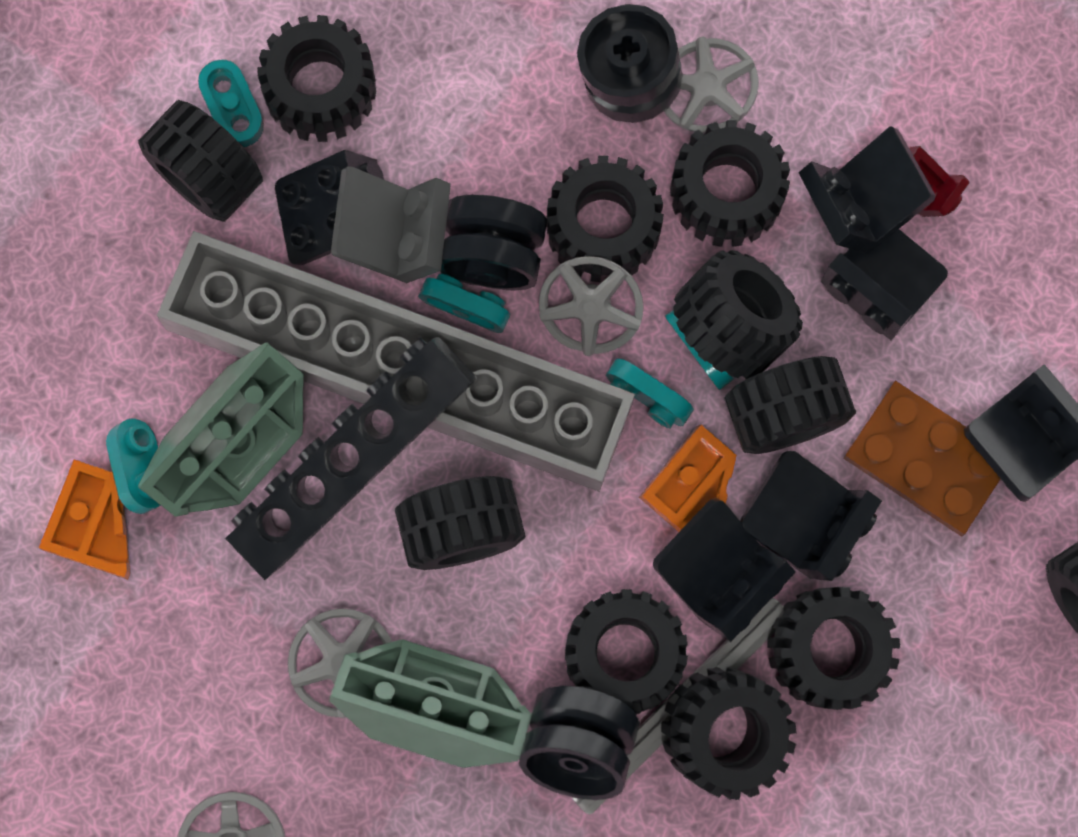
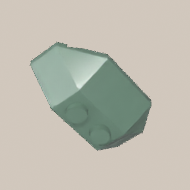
[138,342,304,517]
[329,639,532,768]

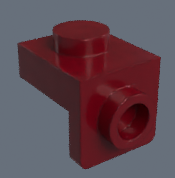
[909,146,970,217]

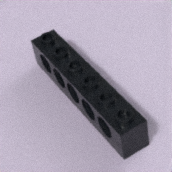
[225,337,478,580]

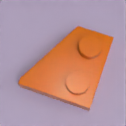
[638,425,737,532]
[39,459,131,580]

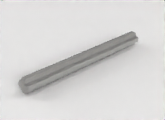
[572,598,785,814]

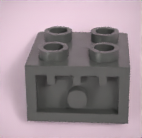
[331,166,451,283]

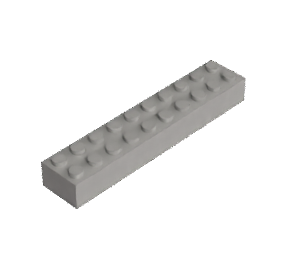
[157,231,635,492]

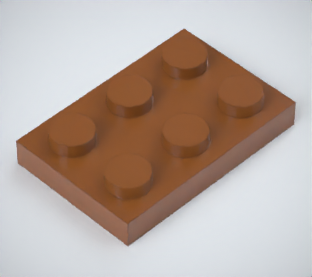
[843,380,1001,537]

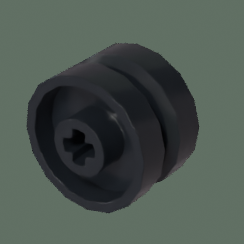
[577,4,683,123]
[440,194,548,291]
[518,685,640,800]

